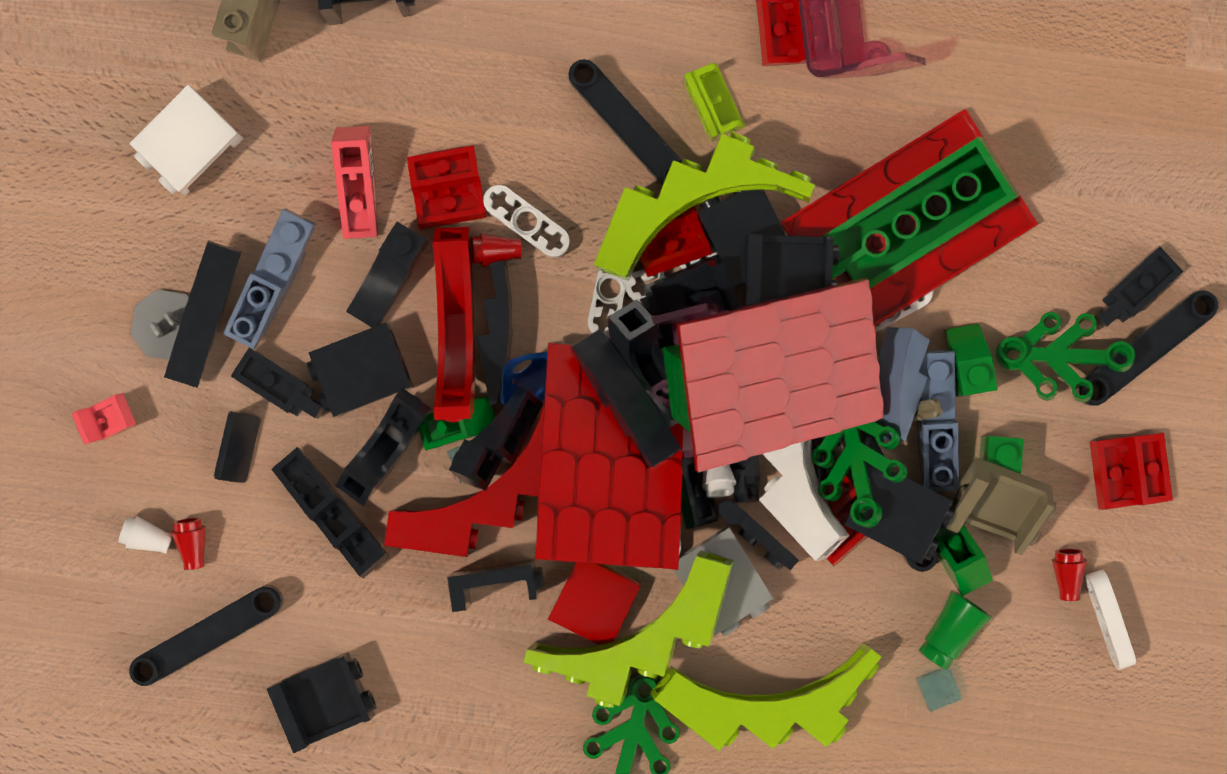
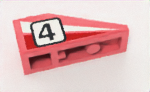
[331,126,378,239]

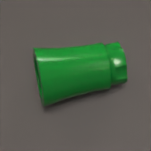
[919,589,992,670]

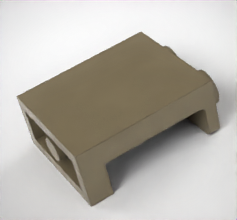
[212,0,280,62]
[946,457,1056,555]

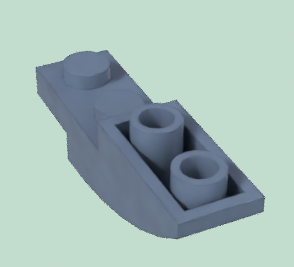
[223,208,317,349]
[917,350,959,492]

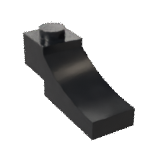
[346,221,429,328]
[449,386,543,491]

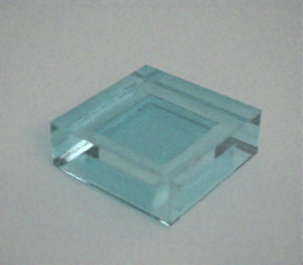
[916,667,962,712]

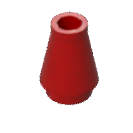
[471,233,522,267]
[171,517,206,570]
[1052,548,1087,601]

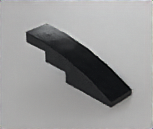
[164,240,242,388]
[476,261,513,406]
[570,329,681,467]
[271,447,389,579]

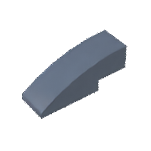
[875,327,930,441]

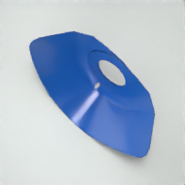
[501,352,547,406]

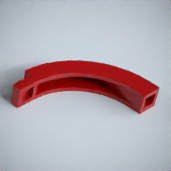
[433,227,475,422]

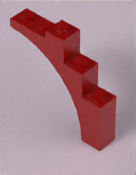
[384,404,544,557]

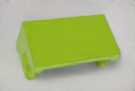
[683,62,745,143]

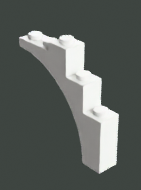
[759,440,849,561]

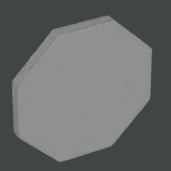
[130,289,189,360]

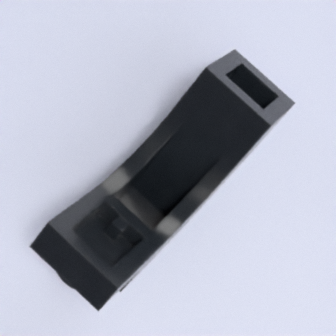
[608,300,678,428]
[335,388,431,506]

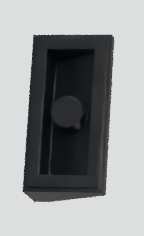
[213,411,261,483]

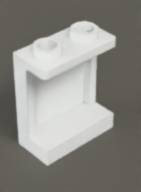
[129,85,244,196]

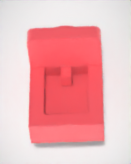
[72,393,136,444]

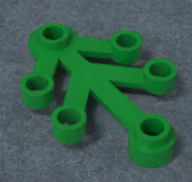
[996,312,1135,402]
[812,422,907,528]
[583,674,679,774]

